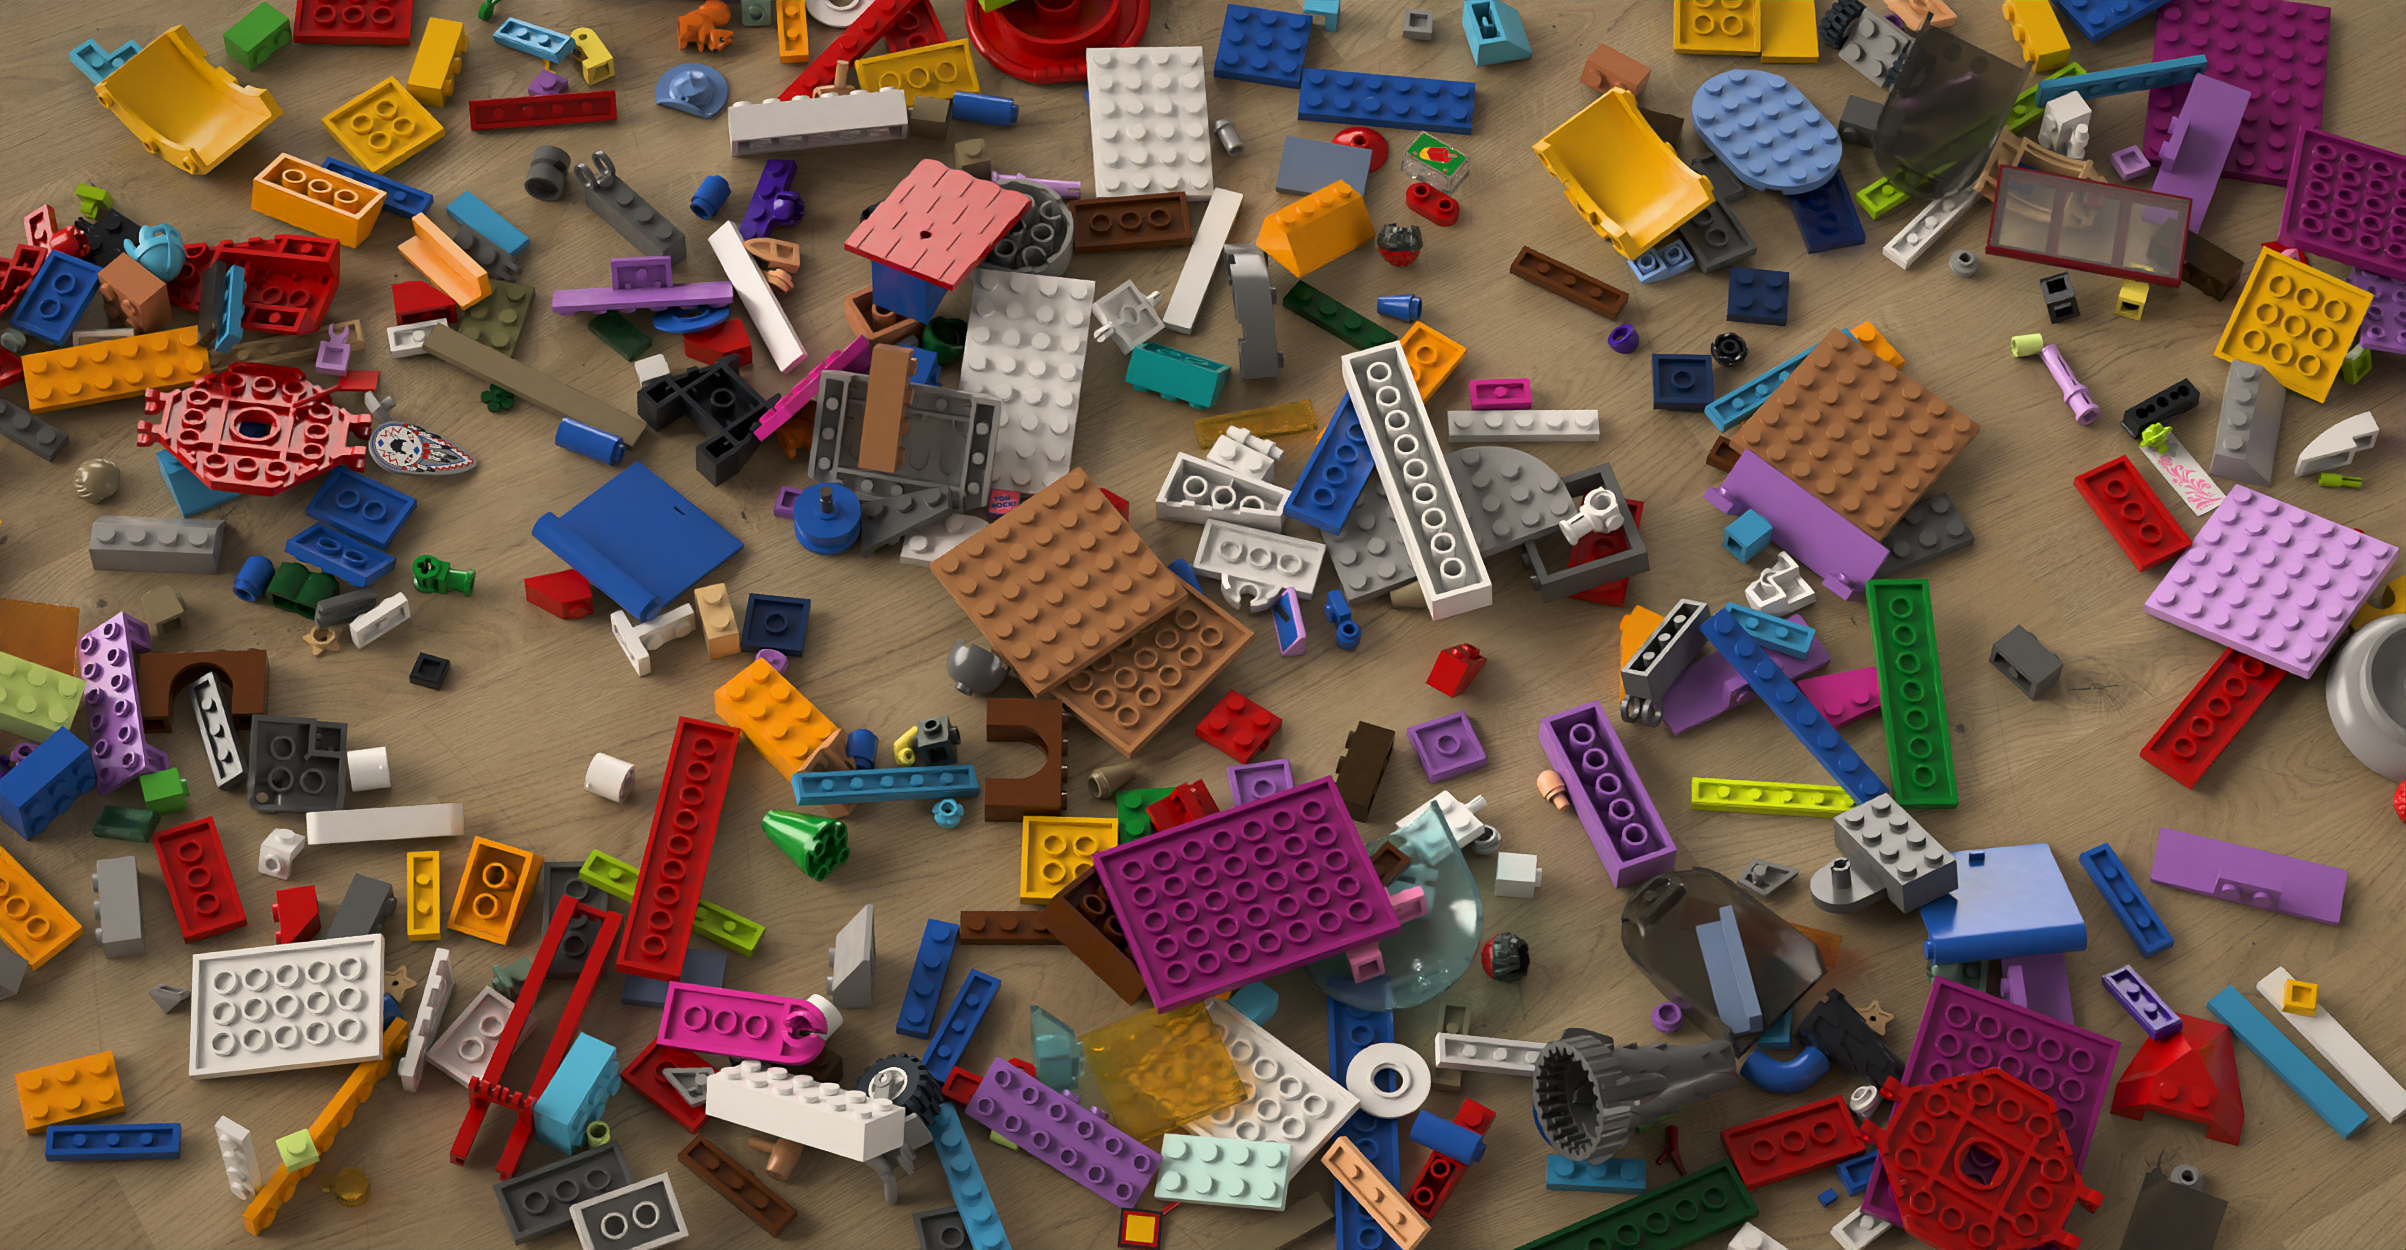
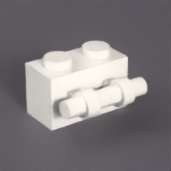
[2038,90,2092,161]
[1206,425,1285,484]

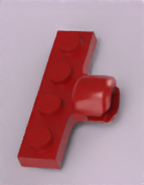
[24,204,91,261]

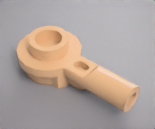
[759,267,794,295]

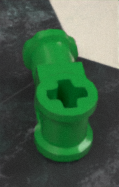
[412,555,476,597]

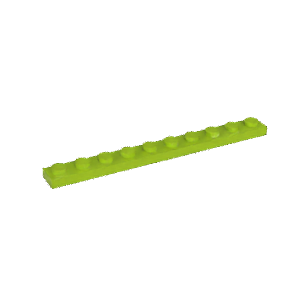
[1855,61,2087,219]

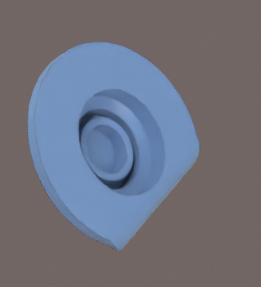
[655,63,728,119]

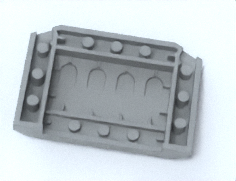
[807,370,1003,514]

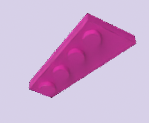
[1795,666,1881,730]

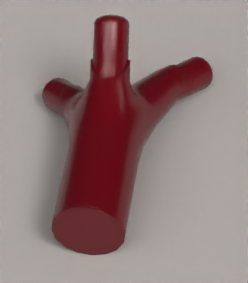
[1656,1125,1687,1176]

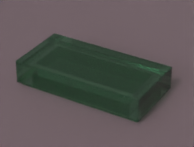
[588,309,652,363]
[91,805,161,843]

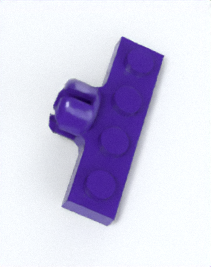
[739,159,805,257]

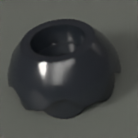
[1711,332,1748,367]

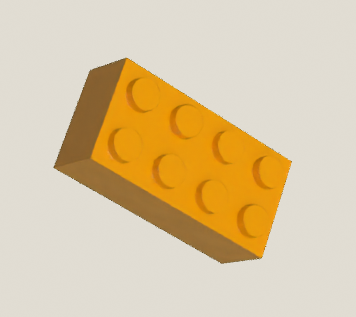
[714,657,845,784]

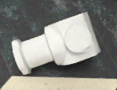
[1559,486,1624,545]

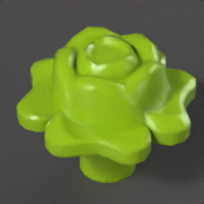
[2139,423,2173,455]

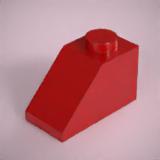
[391,280,458,326]
[683,318,753,368]
[524,569,594,620]

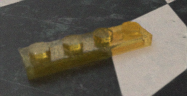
[1193,399,1318,451]

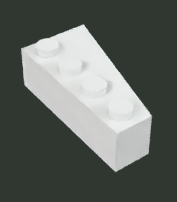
[1155,452,1292,534]

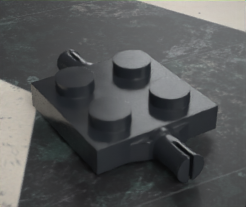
[74,208,155,268]

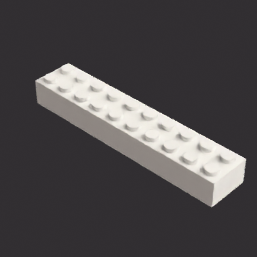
[1341,340,1492,621]

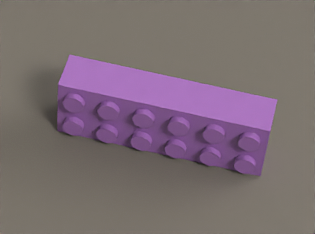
[1538,700,1677,889]

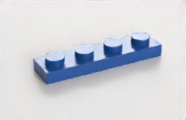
[321,156,434,220]
[2079,842,2174,959]
[896,918,960,1040]
[921,968,1001,1088]
[45,1123,182,1161]

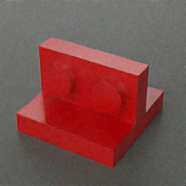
[1145,779,1220,832]

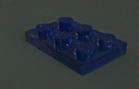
[1786,169,1866,254]

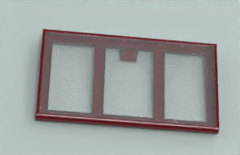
[1985,164,2193,289]

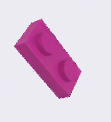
[1469,378,1532,411]

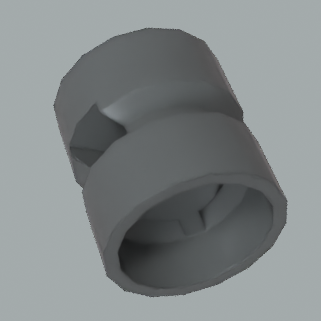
[524,145,571,201]

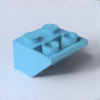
[1462,0,1533,67]

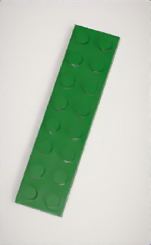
[1865,579,1959,810]

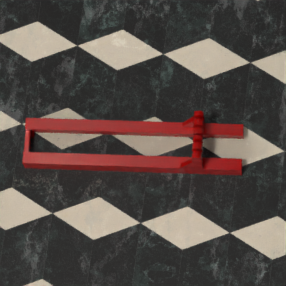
[450,894,624,1181]

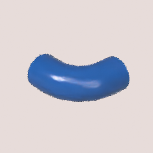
[1740,1046,1831,1095]

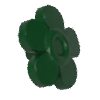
[481,384,515,413]

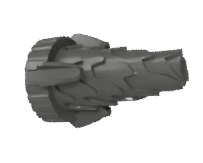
[1532,1028,1741,1165]

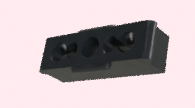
[2120,378,2200,440]

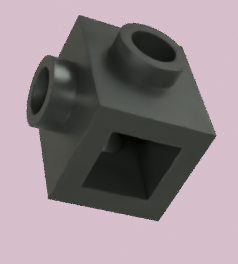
[913,715,961,766]

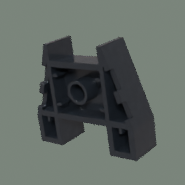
[637,353,782,488]

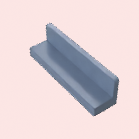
[1696,905,1763,1038]

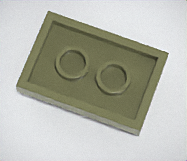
[458,279,536,359]

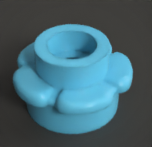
[932,798,964,828]

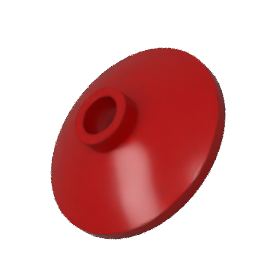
[1331,127,1388,173]

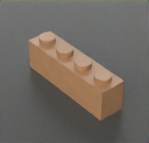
[858,343,918,473]

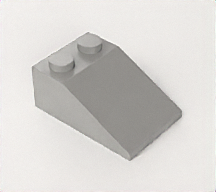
[827,904,876,1009]

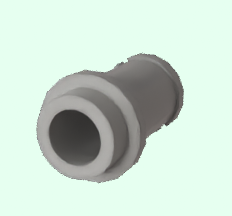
[1214,118,1245,157]

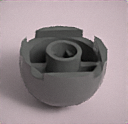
[947,639,1011,697]

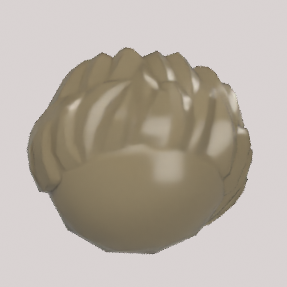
[74,458,120,504]

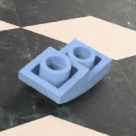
[1627,239,1695,285]

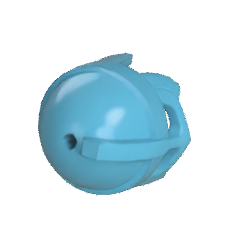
[124,223,186,283]

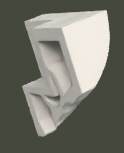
[1745,551,1816,618]

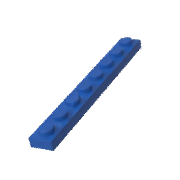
[1700,607,1890,806]

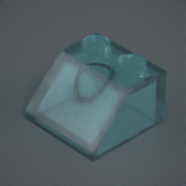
[1030,1005,1084,1091]

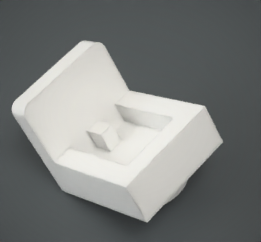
[635,354,670,388]
[258,828,306,880]

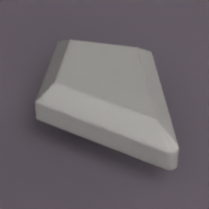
[365,390,396,424]
[1736,858,1799,899]
[663,1067,715,1108]

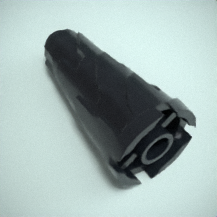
[1793,988,1906,1092]

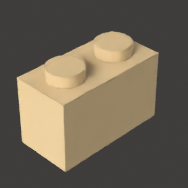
[694,583,740,660]

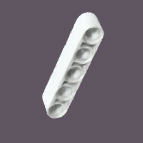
[306,803,465,845]

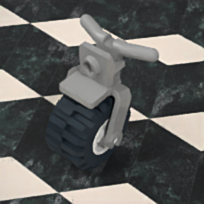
[853,1053,943,1204]

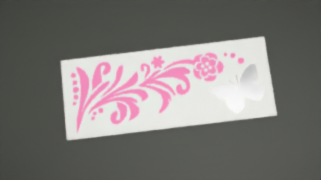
[2138,431,2226,517]

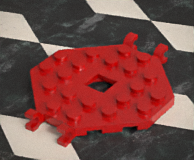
[137,361,373,497]
[1855,1067,2105,1250]

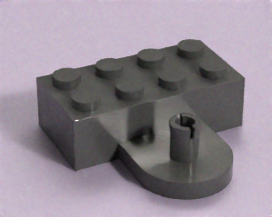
[1810,793,1959,914]

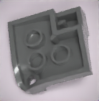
[246,714,348,814]

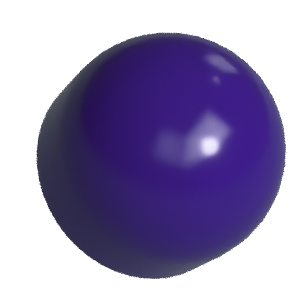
[1608,324,1639,354]

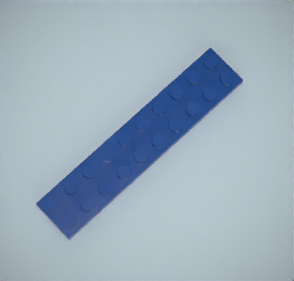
[1326,978,1403,1250]

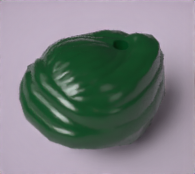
[922,316,968,367]

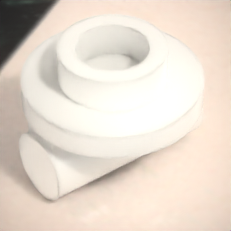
[1849,1086,1884,1122]

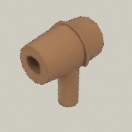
[813,60,855,98]
[748,1135,805,1182]

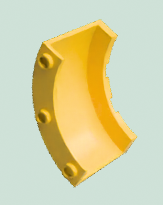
[94,24,284,175]
[1532,86,1716,261]

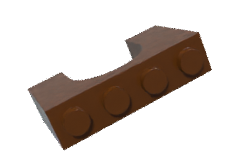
[138,648,270,734]
[985,698,1068,822]

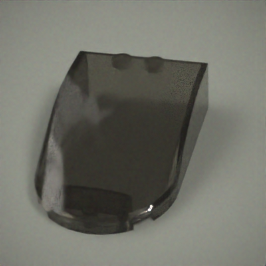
[1873,12,2034,200]
[1621,866,1828,1059]

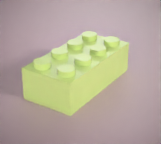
[0,651,87,743]

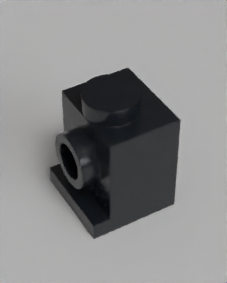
[2039,271,2081,324]

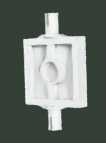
[1091,279,1166,355]
[1396,790,1487,866]

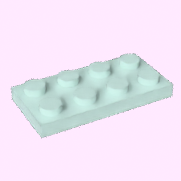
[1154,1133,1294,1211]

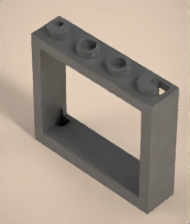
[1516,462,1650,603]

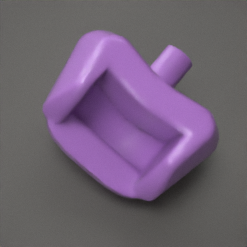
[755,649,788,675]

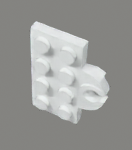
[1192,518,1326,613]

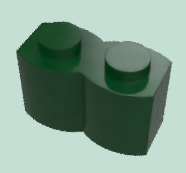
[266,562,340,621]

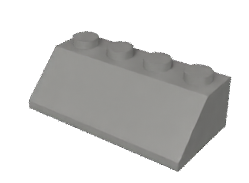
[2209,359,2286,488]
[89,515,225,575]

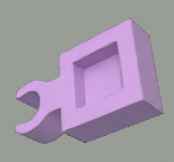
[315,323,351,377]

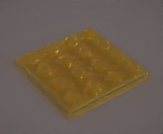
[1078,1000,1248,1142]

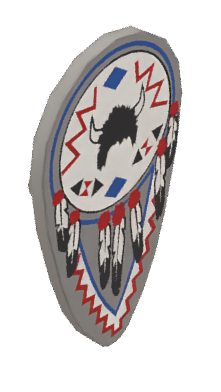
[368,421,477,477]

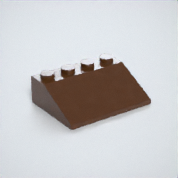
[1038,865,1148,1006]

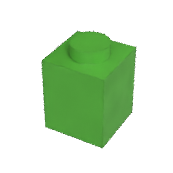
[139,767,191,819]

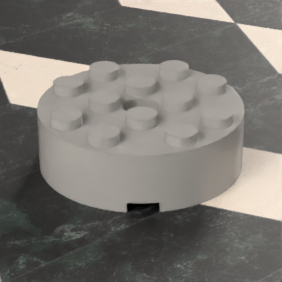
[968,178,1073,282]

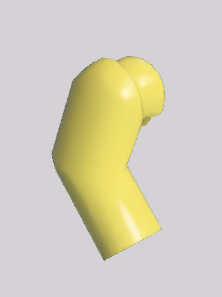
[893,726,918,768]

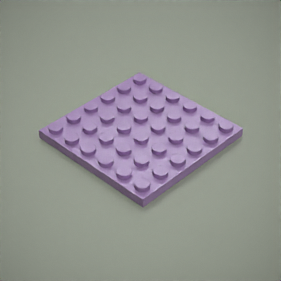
[2144,484,2399,679]

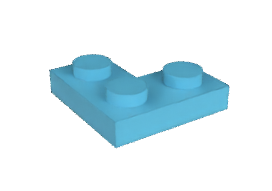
[68,38,143,85]

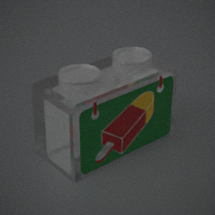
[1401,130,1471,196]

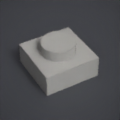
[1402,8,1434,40]

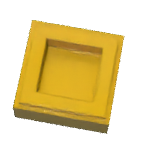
[2282,979,2319,1018]

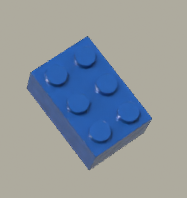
[0,726,97,841]

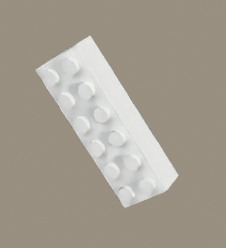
[728,87,908,156]
[706,1060,905,1162]

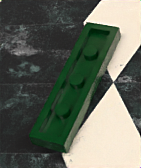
[1283,280,1398,351]

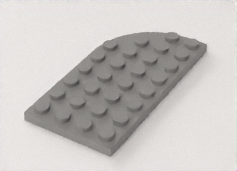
[1318,446,1578,607]

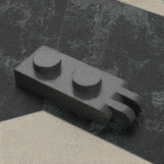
[452,223,523,283]

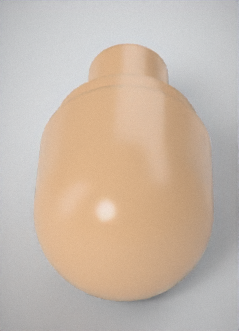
[1537,770,1570,812]

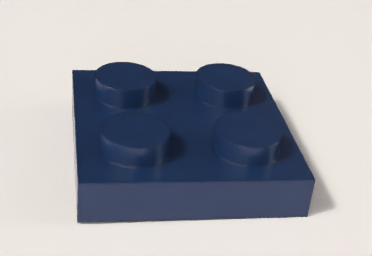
[1726,267,1790,327]
[1651,354,1714,410]
[740,593,811,657]

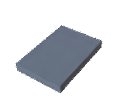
[1276,136,1373,199]
[621,949,728,1008]

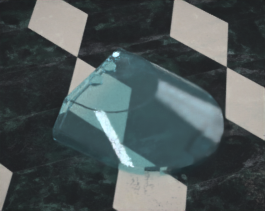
[1302,800,1484,1012]

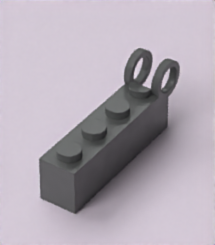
[574,150,687,267]
[1620,598,1711,728]
[324,873,397,940]

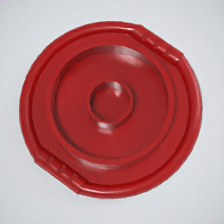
[965,0,1151,85]

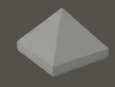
[149,983,191,1013]

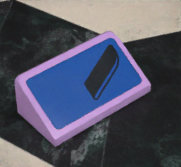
[1271,586,1306,657]

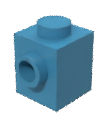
[1722,509,1773,564]

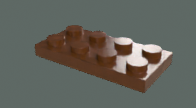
[1068,191,1192,255]

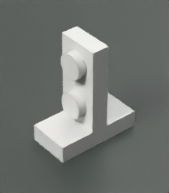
[611,603,696,677]

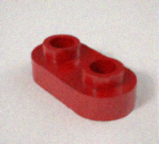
[1406,182,1460,227]

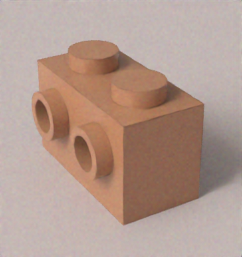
[1580,43,1652,100]

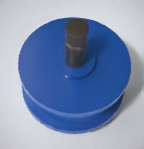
[793,483,861,555]

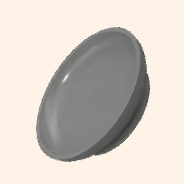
[2326,613,2406,784]

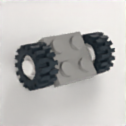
[1818,0,1937,99]

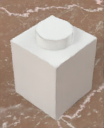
[1495,852,1542,899]

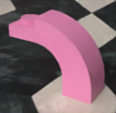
[1345,885,1429,984]

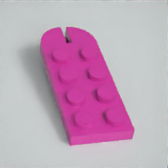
[753,334,872,442]
[656,981,828,1066]

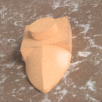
[742,238,800,274]

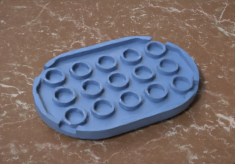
[1691,69,1842,195]

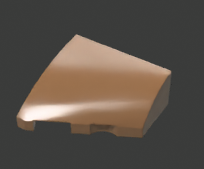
[797,728,858,818]

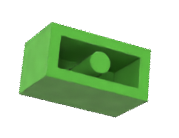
[223,1,292,71]

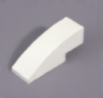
[2294,411,2379,478]

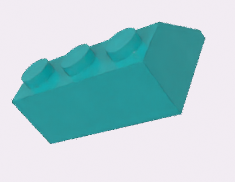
[1124,340,1232,410]

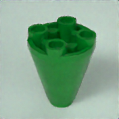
[762,809,850,882]

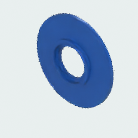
[653,304,730,334]

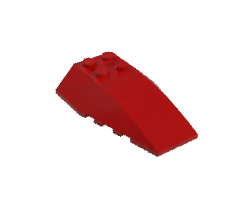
[166,234,340,336]

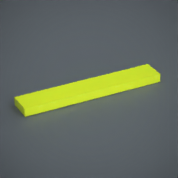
[1691,777,1858,818]

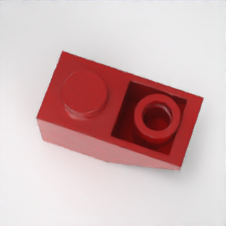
[1426,643,1488,698]
[271,885,321,945]

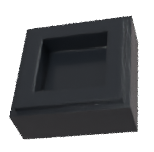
[409,652,450,691]

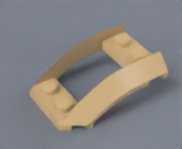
[1971,124,2108,230]

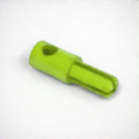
[2318,472,2362,488]

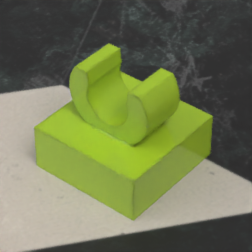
[75,183,114,220]
[2340,342,2372,385]

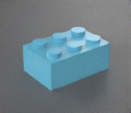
[533,1032,622,1156]

